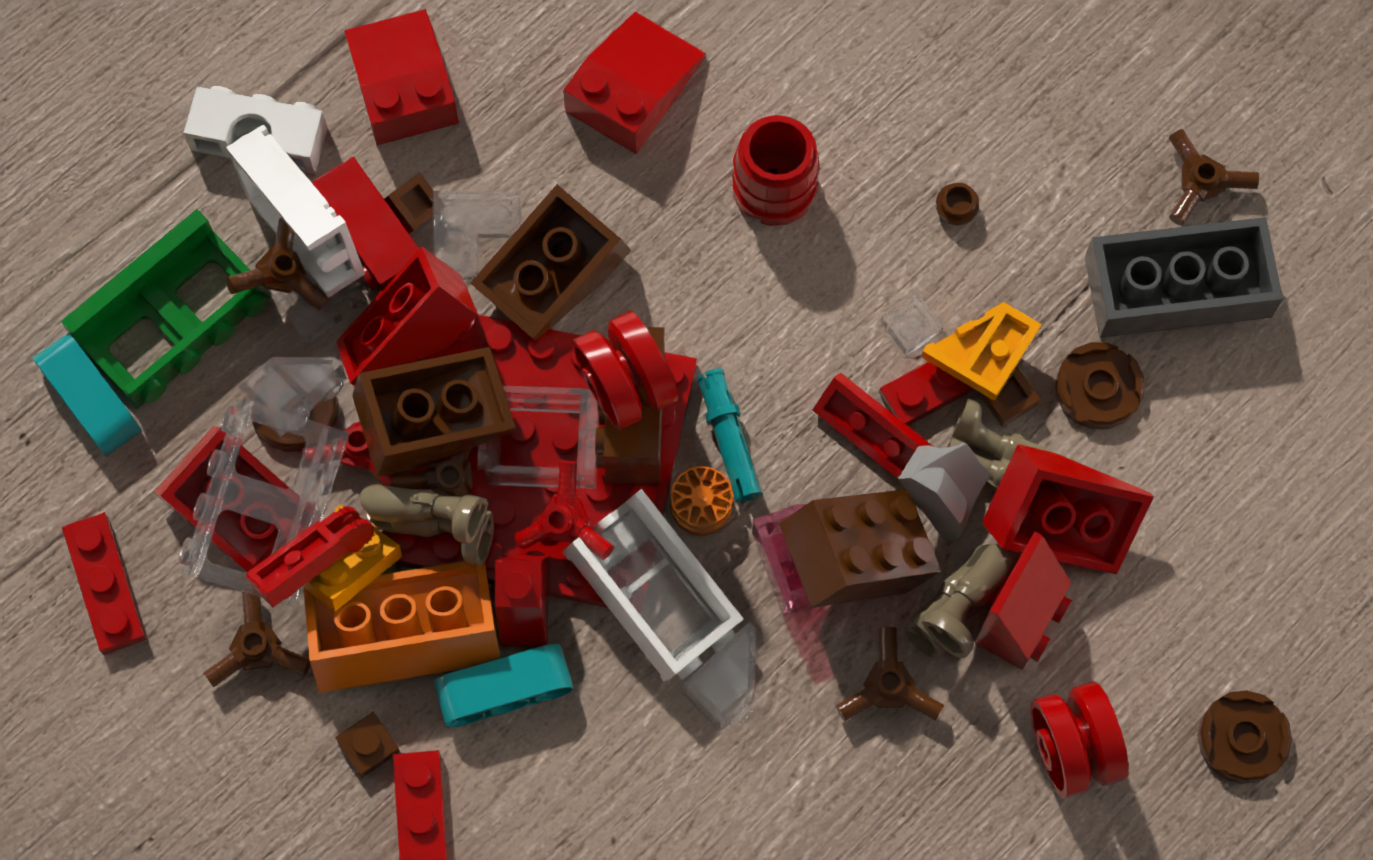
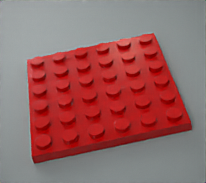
[382,315,697,615]

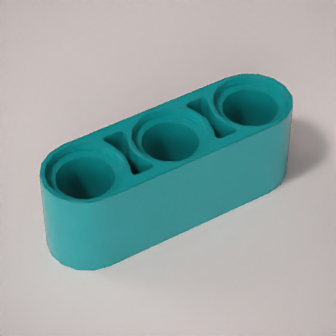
[32,332,142,457]
[434,644,574,728]

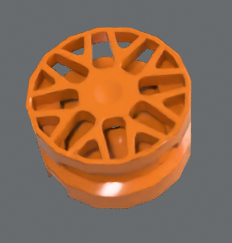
[670,466,733,536]

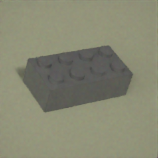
[1085,217,1283,338]

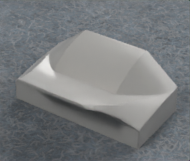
[898,443,990,541]

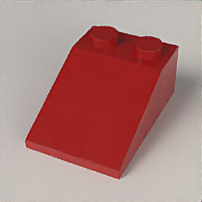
[344,9,459,146]
[563,12,706,154]
[336,247,479,386]
[153,425,322,572]
[982,444,1154,574]
[975,531,1072,670]

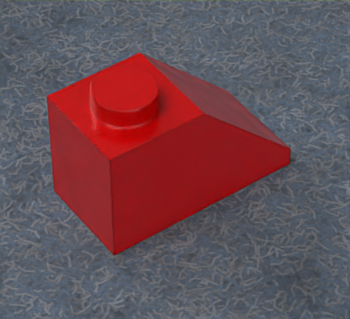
[495,555,548,647]

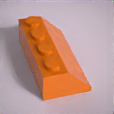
[303,561,500,693]

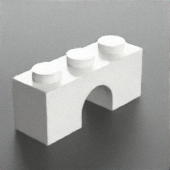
[183,86,328,175]

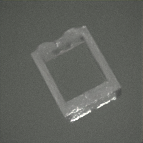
[478,386,599,489]

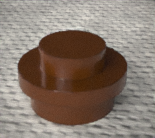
[936,183,979,225]

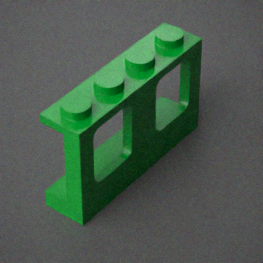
[61,209,272,409]

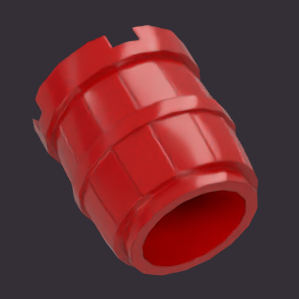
[732,115,820,226]

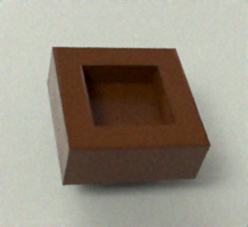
[384,173,446,234]
[977,366,1041,427]
[335,711,400,778]

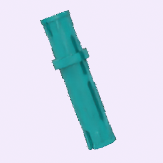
[696,368,763,503]

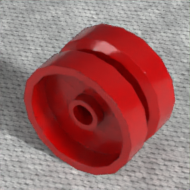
[571,310,678,431]
[1030,681,1129,799]

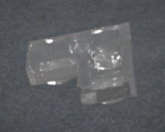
[432,191,521,280]

